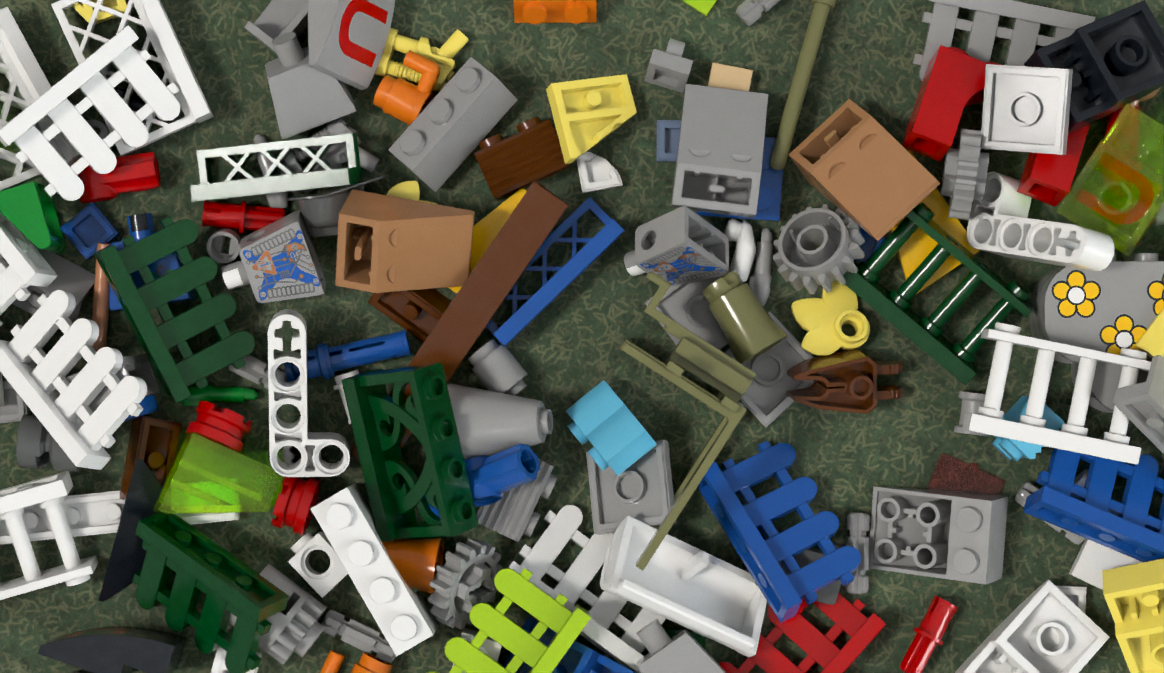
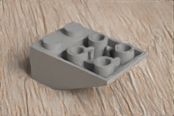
[670,84,768,218]
[869,486,1008,585]

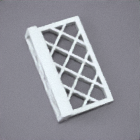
[51,0,214,156]
[0,7,82,191]

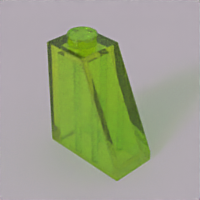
[153,433,284,514]

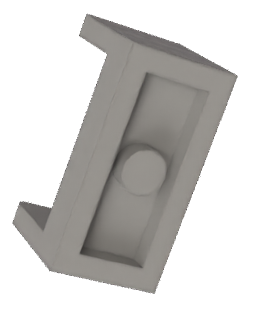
[244,0,308,55]

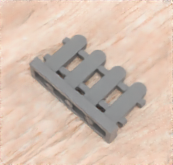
[912,0,1095,81]

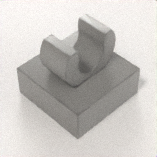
[644,38,693,93]

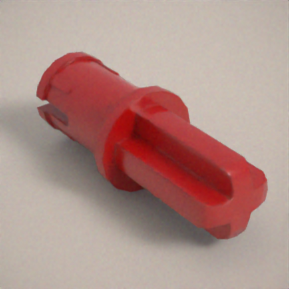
[202,200,286,234]
[900,595,958,673]

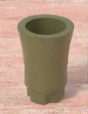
[702,270,788,365]

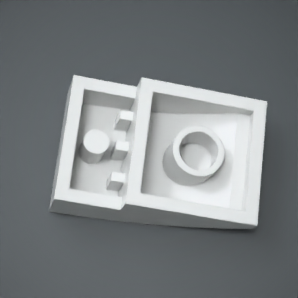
[955,580,1110,673]

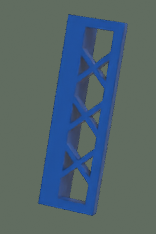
[486,197,625,346]

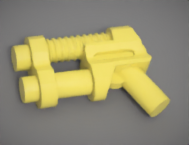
[375,28,469,92]

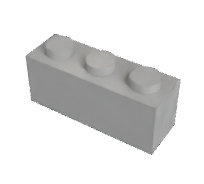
[388,57,518,193]

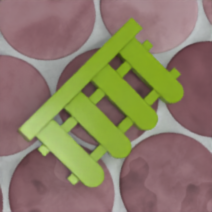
[426,567,591,673]

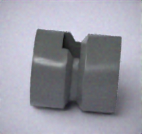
[16,414,84,472]

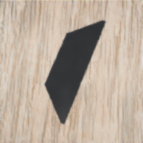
[98,459,171,602]

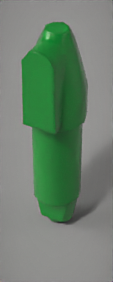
[182,385,259,406]

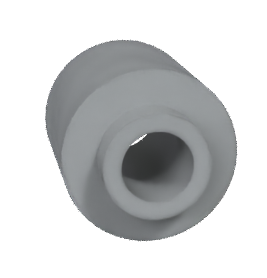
[468,338,528,396]

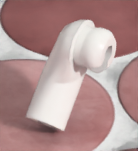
[724,219,756,281]

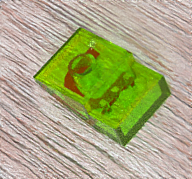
[1056,103,1164,256]

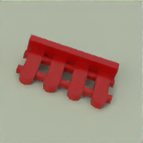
[719,593,887,673]

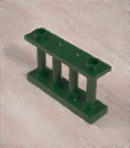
[844,202,1032,386]

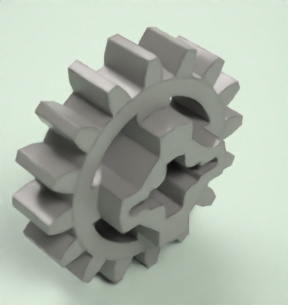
[940,128,989,220]
[428,538,503,630]

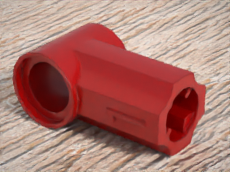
[74,152,161,203]

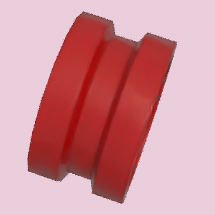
[186,401,253,455]
[271,477,321,535]

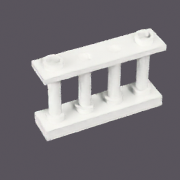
[962,322,1151,465]
[0,471,98,600]

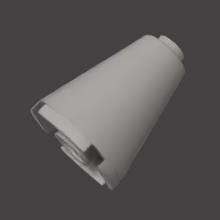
[447,384,553,460]

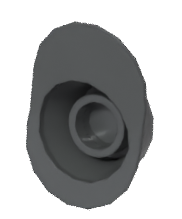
[287,175,385,237]

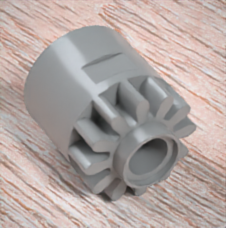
[228,564,327,665]

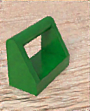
[0,181,66,254]

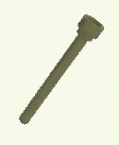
[769,0,841,170]

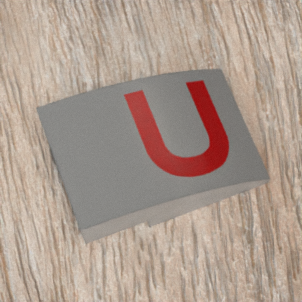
[308,0,395,90]

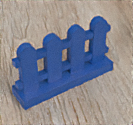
[1023,428,1164,562]
[697,441,861,623]

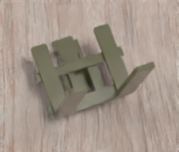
[620,272,756,571]

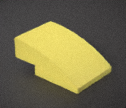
[1102,558,1164,673]

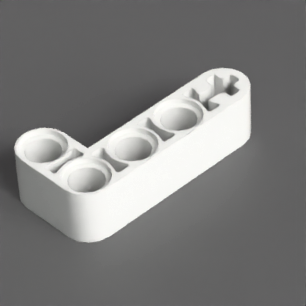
[966,172,1115,271]
[268,309,350,477]

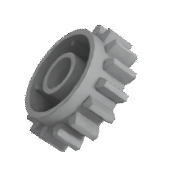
[773,204,865,294]

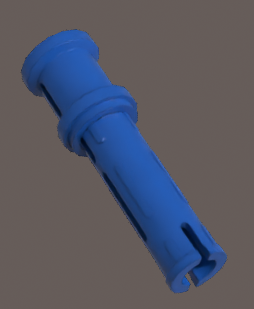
[284,329,411,382]

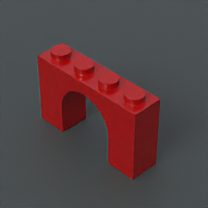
[901,45,1090,207]

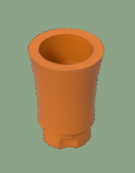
[382,538,444,594]

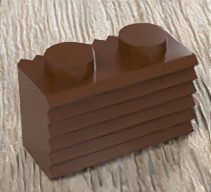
[474,116,570,201]

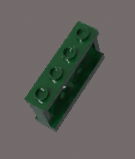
[341,362,478,542]

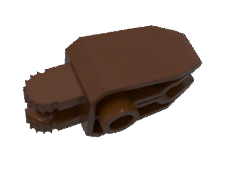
[787,349,903,414]

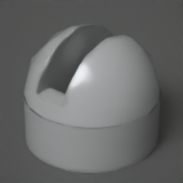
[207,228,241,263]

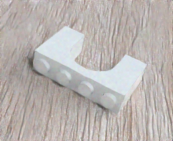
[310,483,439,657]

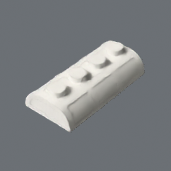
[600,516,767,657]

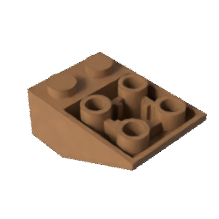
[788,99,940,241]
[335,189,475,293]

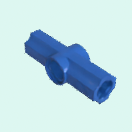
[426,444,540,517]

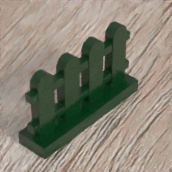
[94,216,255,403]
[132,509,289,673]

